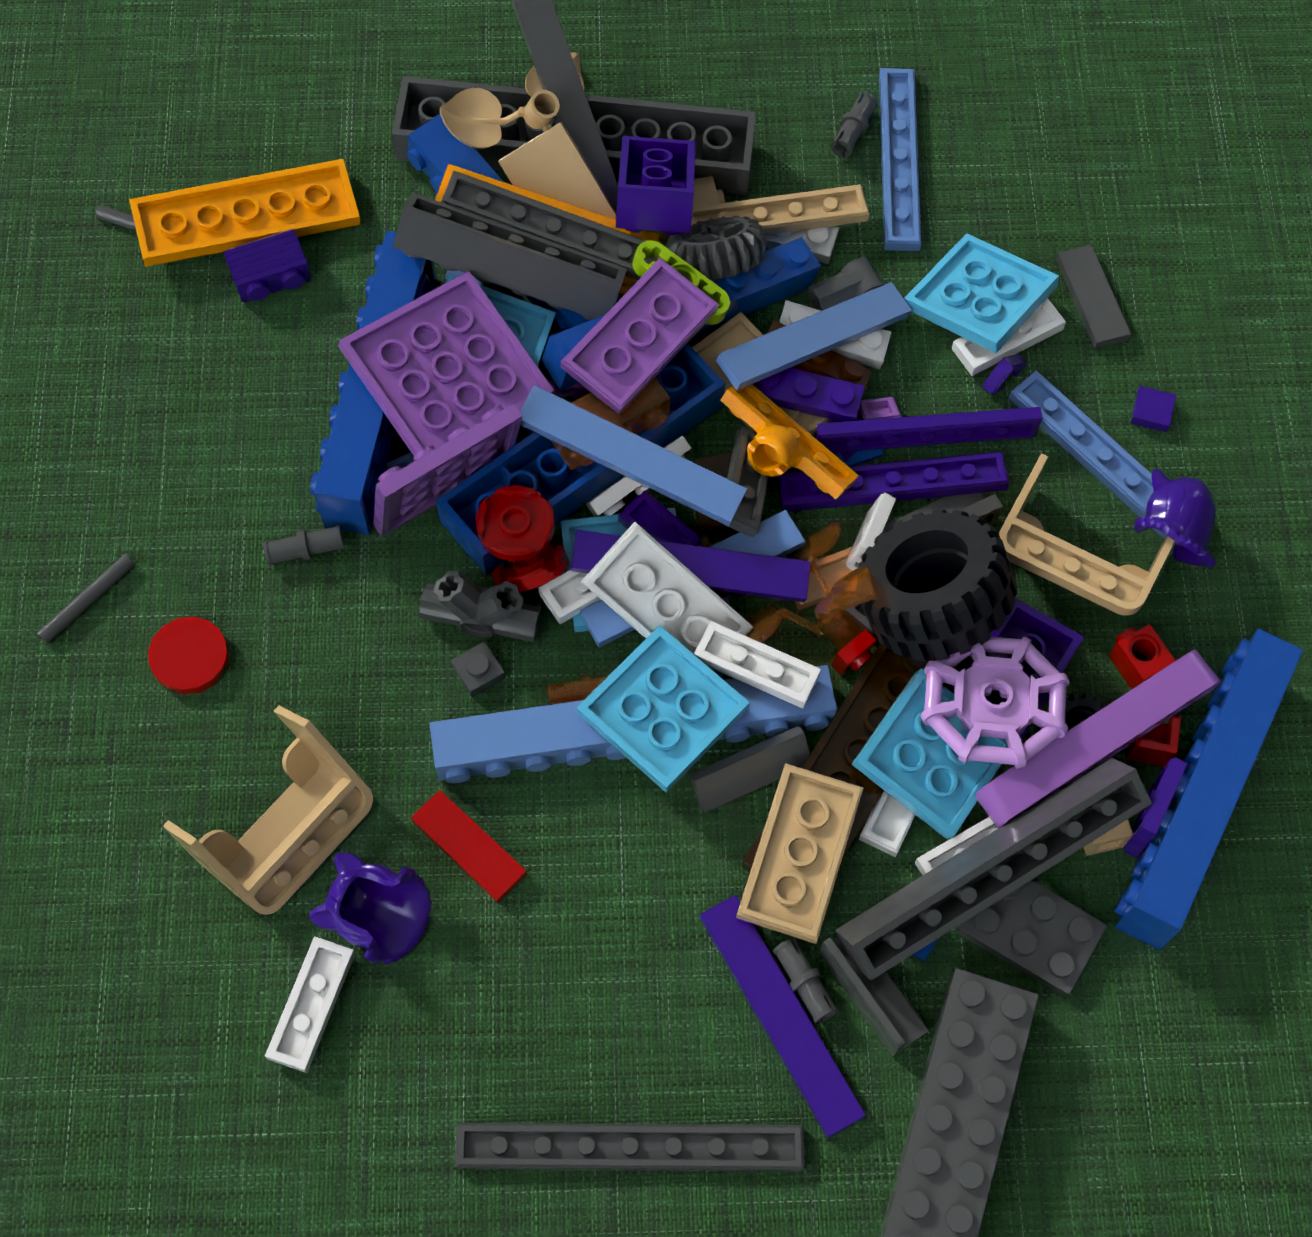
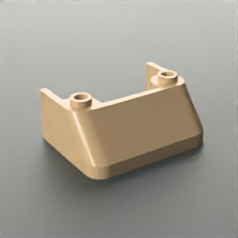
[999,453,1175,616]
[163,705,373,915]

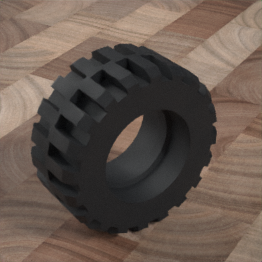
[855,509,1017,661]

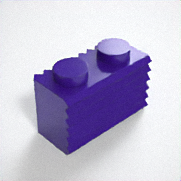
[223,229,311,303]

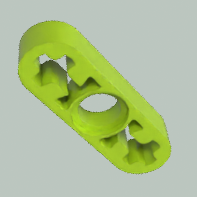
[632,240,730,325]

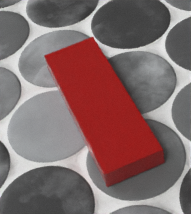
[411,790,527,903]

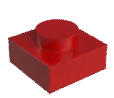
[831,629,876,677]

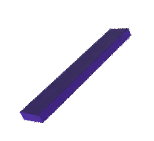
[814,407,1043,453]
[777,452,1009,512]
[571,530,810,603]
[699,895,866,1139]

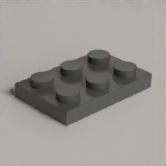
[956,880,1107,998]

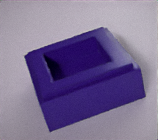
[1130,386,1176,432]

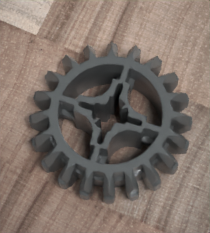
[666,215,767,280]

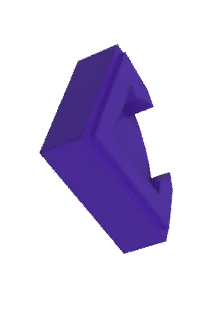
[982,354,1027,394]

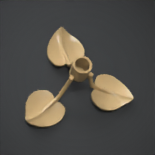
[440,52,584,149]

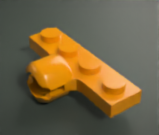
[720,384,859,500]

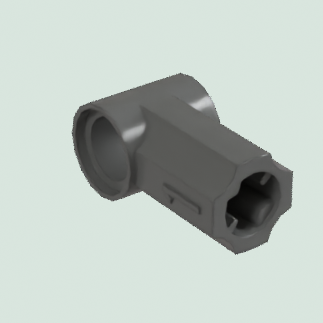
[807,257,884,311]

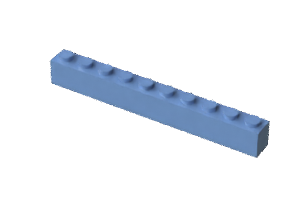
[429,665,837,784]

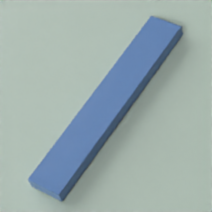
[879,68,921,251]
[716,282,912,391]
[1009,370,1175,547]
[520,385,747,526]
[580,510,805,648]

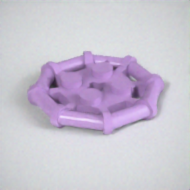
[921,636,1070,769]

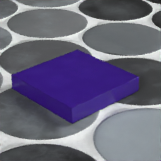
[1123,757,1187,858]

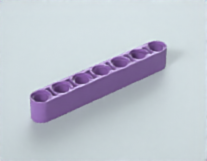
[974,649,1221,828]

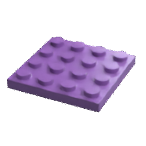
[338,271,554,456]
[373,403,523,537]

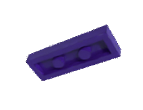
[753,368,865,422]

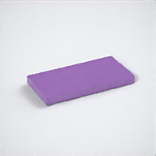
[560,258,719,415]

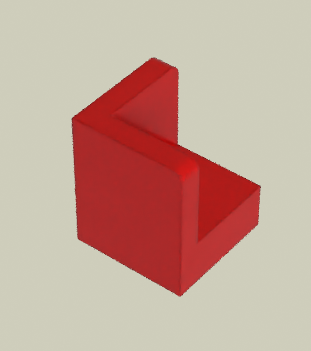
[1125,715,1181,767]

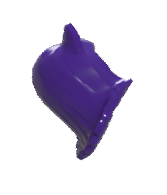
[1134,468,1216,568]
[309,853,432,964]

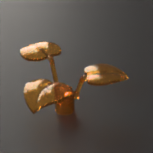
[746,520,877,649]

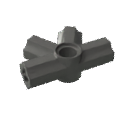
[419,571,542,642]

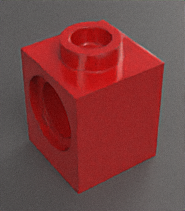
[1108,624,1176,690]

